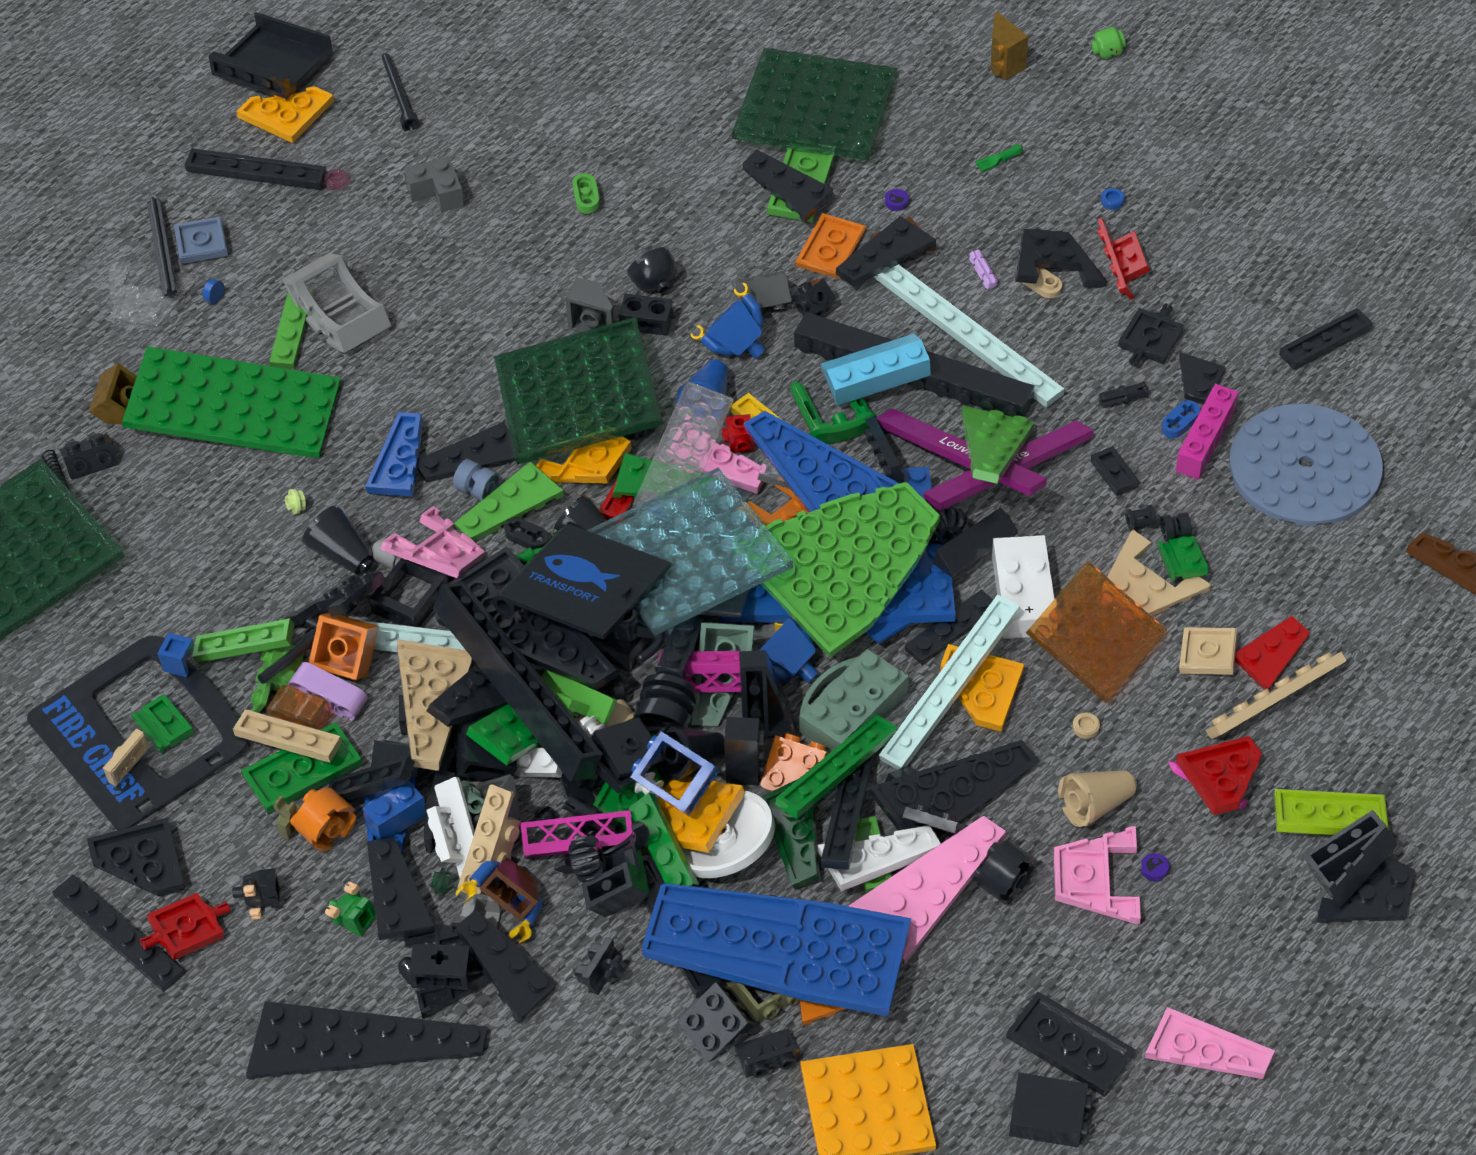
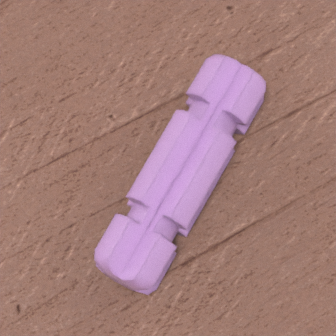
[969,249,998,289]

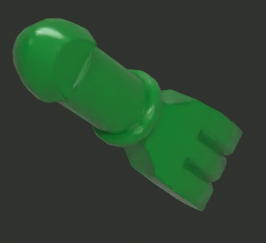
[975,144,1023,172]

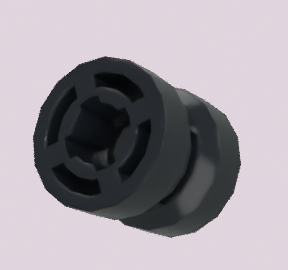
[1160,512,1192,541]

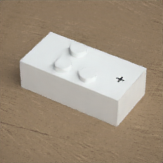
[992,535,1057,639]

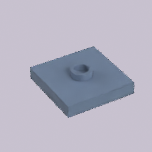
[174,216,228,264]

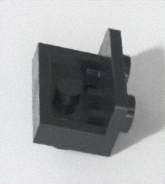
[59,433,119,480]

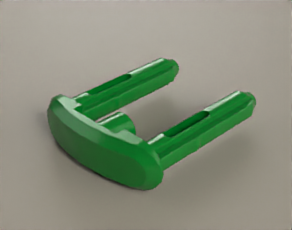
[790,381,877,444]

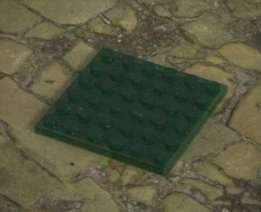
[732,48,898,160]
[494,317,663,465]
[0,459,125,640]

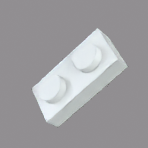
[513,748,562,777]

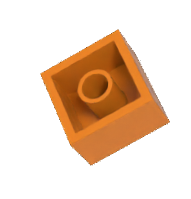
[309,613,379,680]

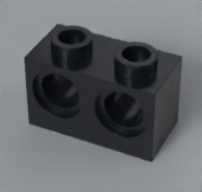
[619,294,673,336]

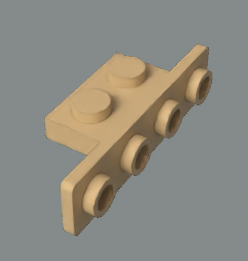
[458,785,521,894]

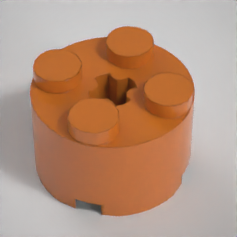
[290,788,357,851]

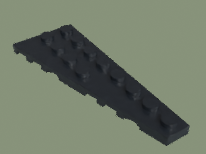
[246,1001,488,1080]

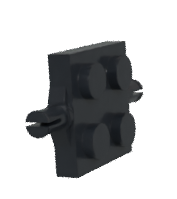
[1118,303,1184,367]

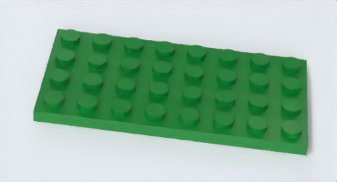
[122,346,341,458]

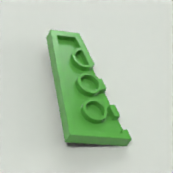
[454,462,565,541]

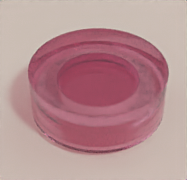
[324,169,348,190]

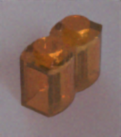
[266,685,331,730]

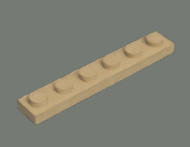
[1205,652,1346,739]

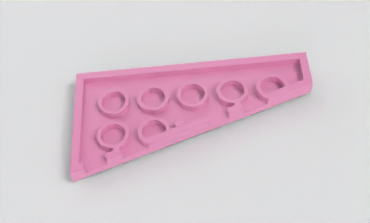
[849,816,1006,963]

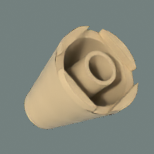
[1058,770,1137,827]

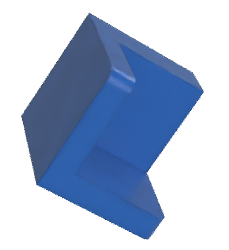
[157,633,194,677]

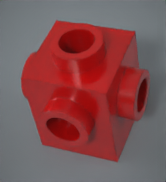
[721,414,755,453]

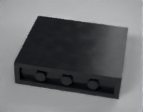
[208,12,333,99]

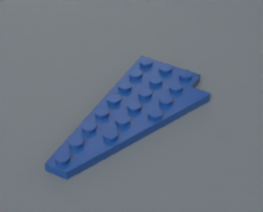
[744,411,925,513]

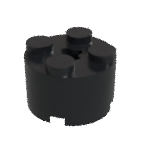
[973,840,1037,905]

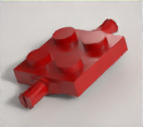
[140,893,231,960]

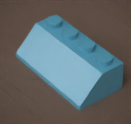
[821,334,931,406]

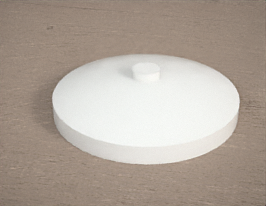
[681,790,775,878]

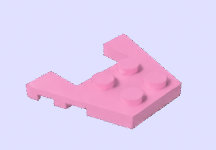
[381,506,485,578]
[1053,826,1141,924]

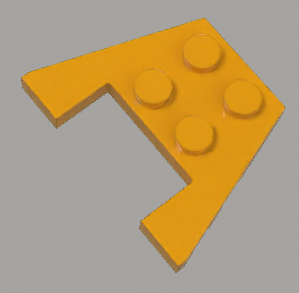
[536,407,632,483]

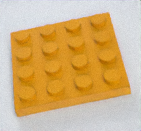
[800,1044,936,1155]

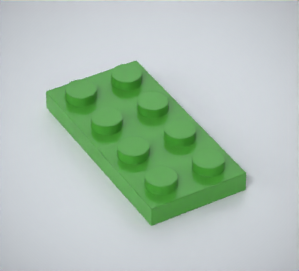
[767,142,835,222]

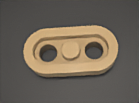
[1023,267,1062,298]

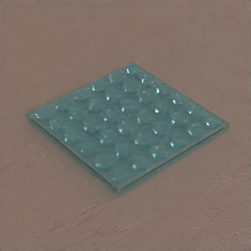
[587,467,793,636]

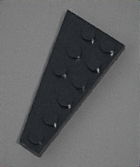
[866,740,1039,838]

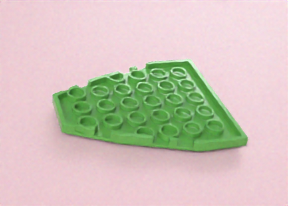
[732,482,940,658]

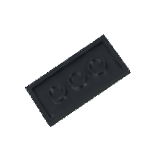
[1006,991,1135,1096]

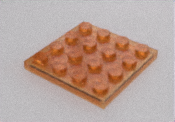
[1026,561,1167,703]

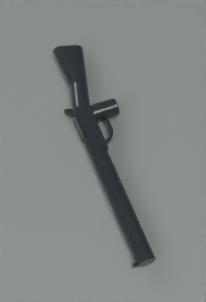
[257,604,357,684]

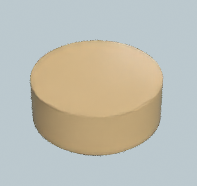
[1072,713,1100,739]

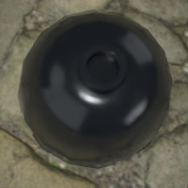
[627,247,677,293]

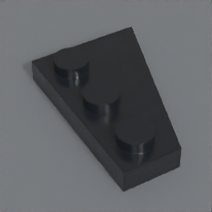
[426,669,508,727]

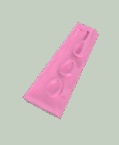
[1145,1007,1275,1079]

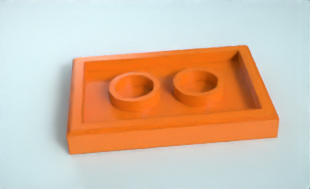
[795,213,866,279]

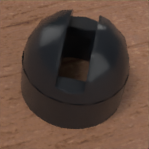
[534,806,557,828]

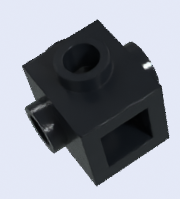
[791,278,836,316]

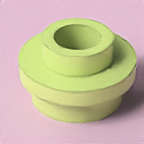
[285,489,306,514]

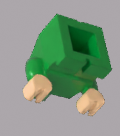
[325,882,376,937]

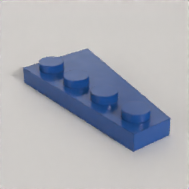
[365,412,424,496]

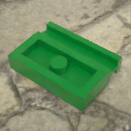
[1158,536,1208,581]
[131,694,194,754]

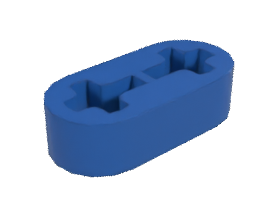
[1161,401,1200,439]

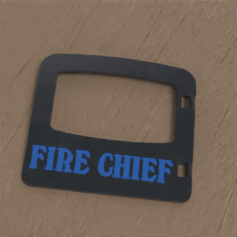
[27,636,248,830]

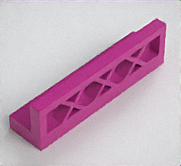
[658,651,741,692]
[521,810,633,858]

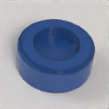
[1101,188,1125,210]
[203,279,225,304]

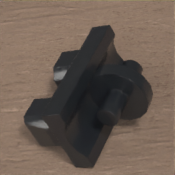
[574,937,625,995]

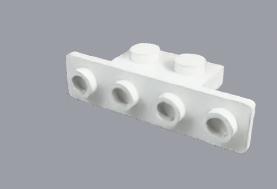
[427,777,475,878]

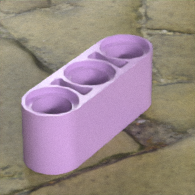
[288,662,368,721]

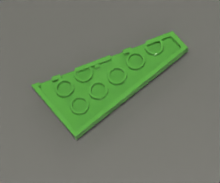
[961,406,1035,484]

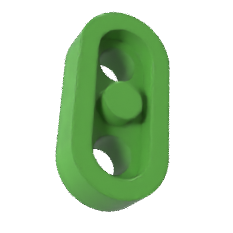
[572,173,600,214]

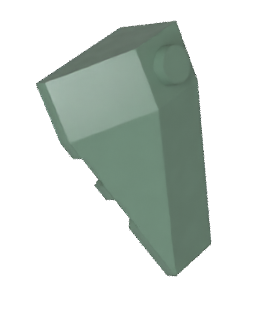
[691,623,754,727]

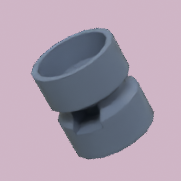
[453,459,501,501]

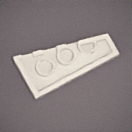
[818,825,941,891]

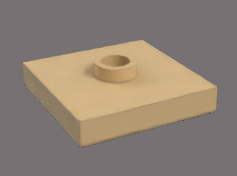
[1179,627,1238,675]

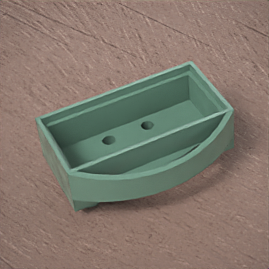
[799,649,909,753]

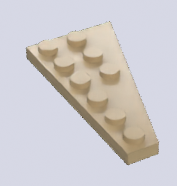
[397,639,474,771]

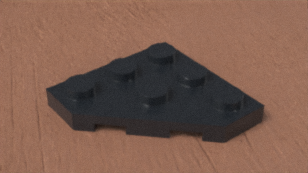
[87,817,185,897]

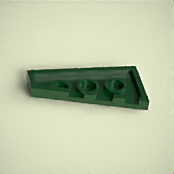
[761,779,820,890]

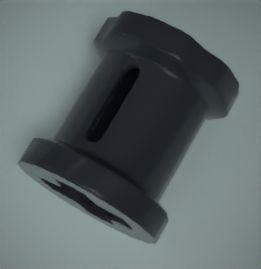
[1125,505,1156,532]

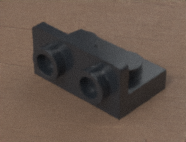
[735,1028,800,1078]

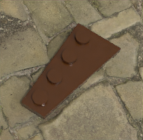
[1406,532,1476,594]

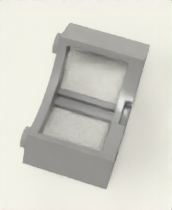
[283,253,391,353]

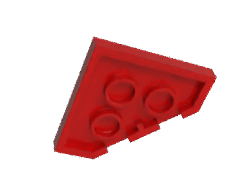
[1176,736,1262,815]

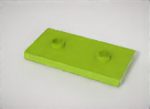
[1274,789,1389,835]

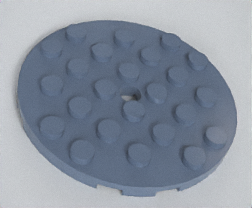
[1229,404,1383,526]

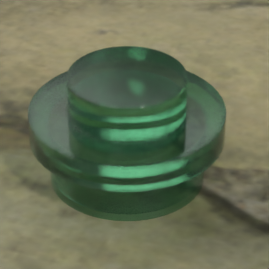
[430,867,451,895]

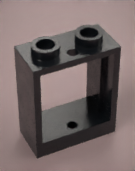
[369,558,448,628]

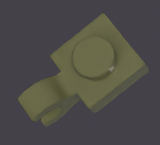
[273,795,300,840]

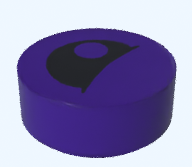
[885,189,909,211]
[1141,853,1169,881]

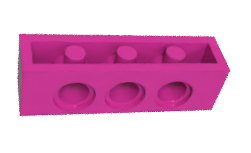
[1176,384,1238,480]

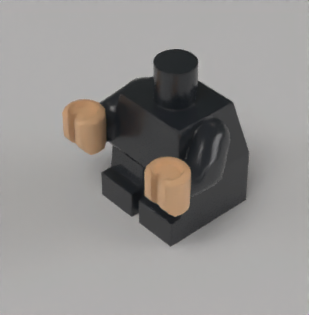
[232,868,280,920]

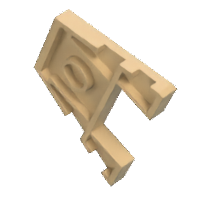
[1101,530,1211,621]

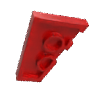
[1235,616,1310,691]

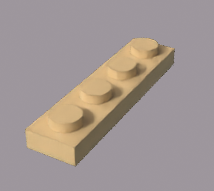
[233,709,342,763]

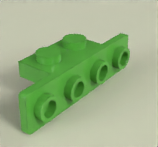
[251,618,304,713]
[541,669,617,725]

